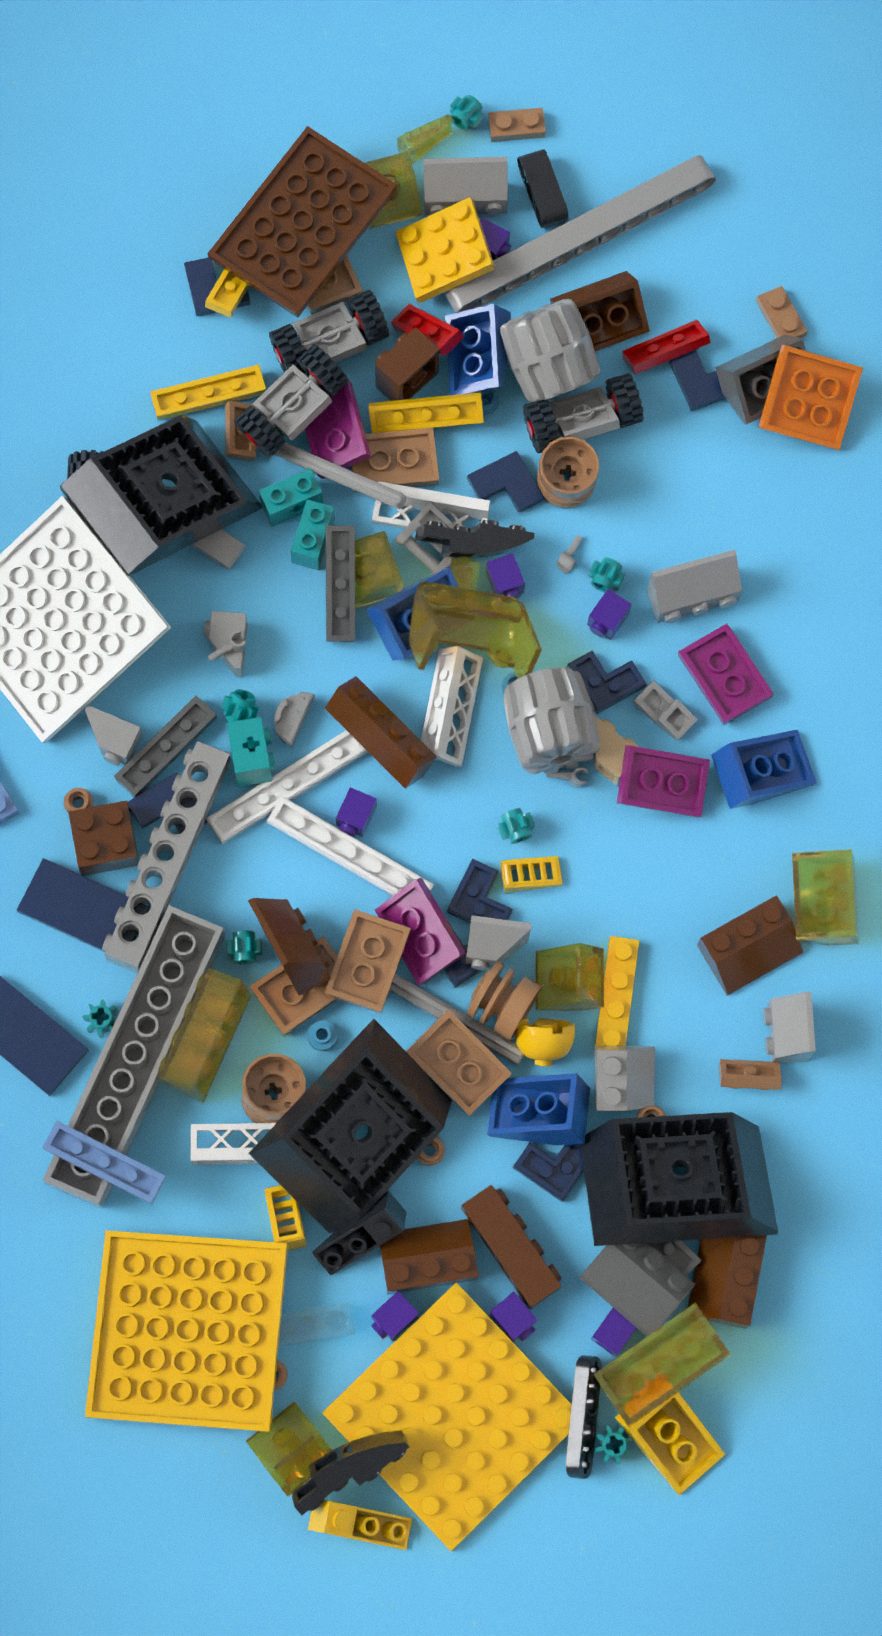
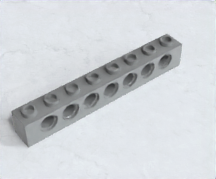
[102,741,230,973]

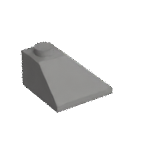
[466,915,532,970]

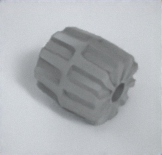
[500,299,600,402]
[503,667,600,774]

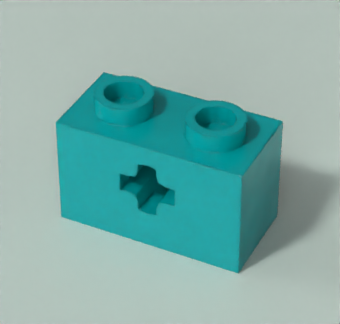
[258,468,323,527]
[290,499,335,571]
[227,717,276,787]

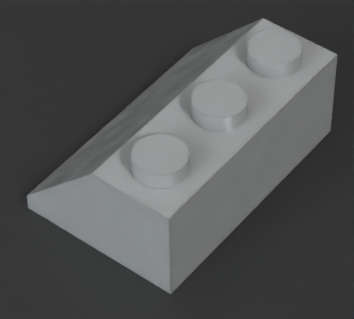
[423,157,508,216]
[647,549,742,623]

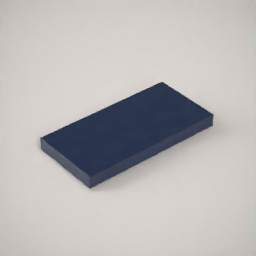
[17,858,150,952]
[0,976,89,1097]

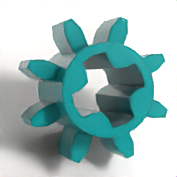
[449,95,483,130]
[588,557,625,593]
[221,689,259,722]
[498,808,535,844]
[226,930,262,964]
[82,999,117,1039]
[594,1425,632,1464]

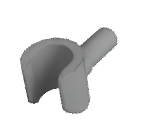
[557,535,582,574]
[208,630,246,662]
[546,767,589,788]

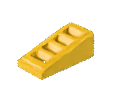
[500,856,563,894]
[264,1185,307,1250]

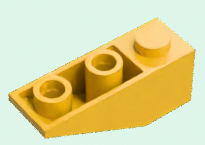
[307,1500,412,1550]

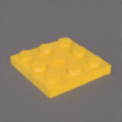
[395,197,495,303]

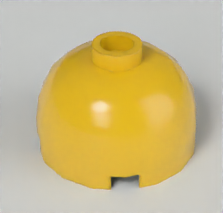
[515,1018,575,1066]

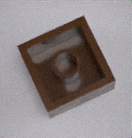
[375,327,440,401]
[68,800,139,876]

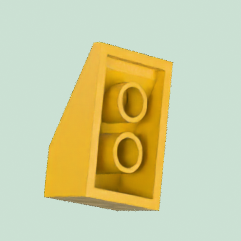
[614,1377,725,1496]

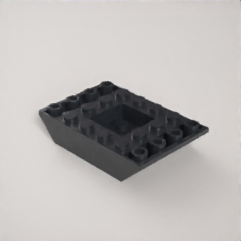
[60,415,262,576]
[248,1019,452,1234]
[580,1112,778,1246]

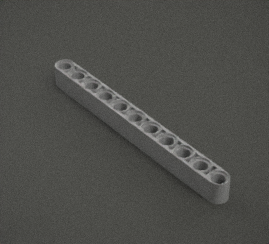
[444,155,716,313]

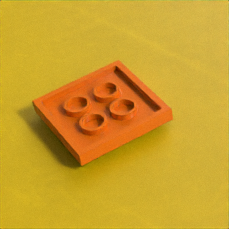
[758,345,863,450]

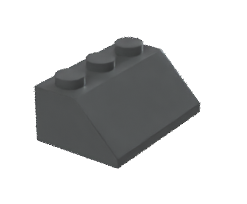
[715,335,806,424]
[579,1243,696,1339]

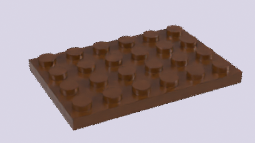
[207,126,397,318]

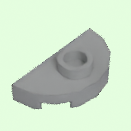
[274,692,315,748]

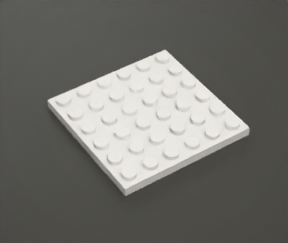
[0,496,172,743]

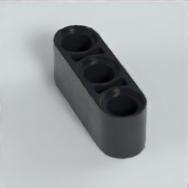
[517,149,569,228]

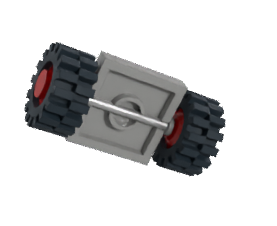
[269,290,390,373]
[234,344,349,458]
[523,373,644,454]

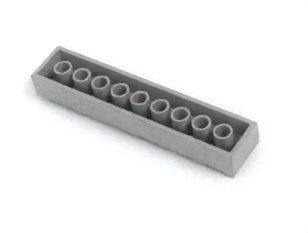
[43,905,226,1209]

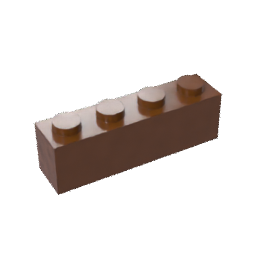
[325,676,437,789]
[461,1184,562,1310]

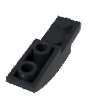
[415,520,535,558]
[292,1431,409,1516]

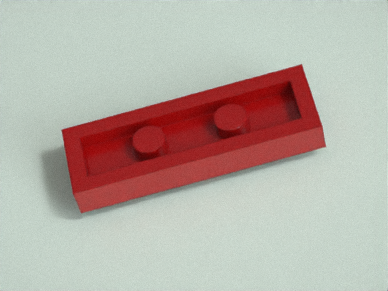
[390,304,464,357]
[622,320,711,375]

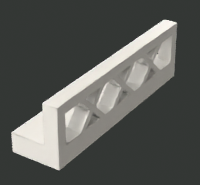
[372,481,490,531]
[421,646,483,767]
[190,1123,276,1165]

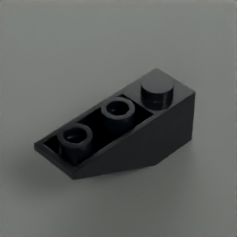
[312,1190,407,1275]

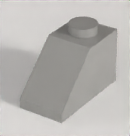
[204,611,248,677]
[85,705,143,766]

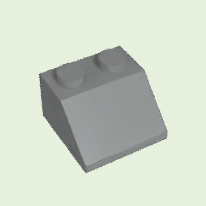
[763,992,816,1063]
[594,1046,655,1111]

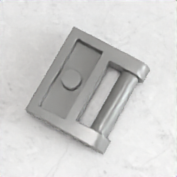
[395,502,455,574]

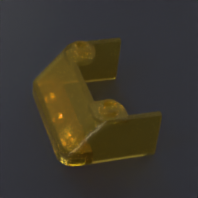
[409,582,542,679]

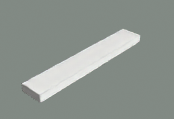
[206,730,368,844]
[267,796,434,896]

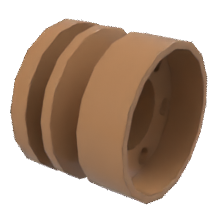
[537,436,599,508]
[467,960,542,1041]
[241,1054,306,1123]

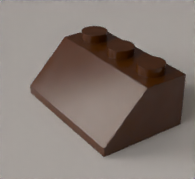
[550,271,650,351]
[697,895,803,996]
[248,898,331,996]
[380,1219,479,1295]
[686,1235,767,1329]

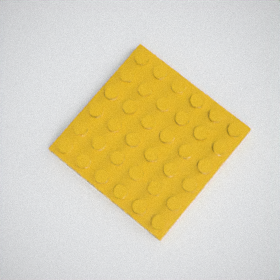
[85,1230,288,1432]
[322,1282,572,1551]

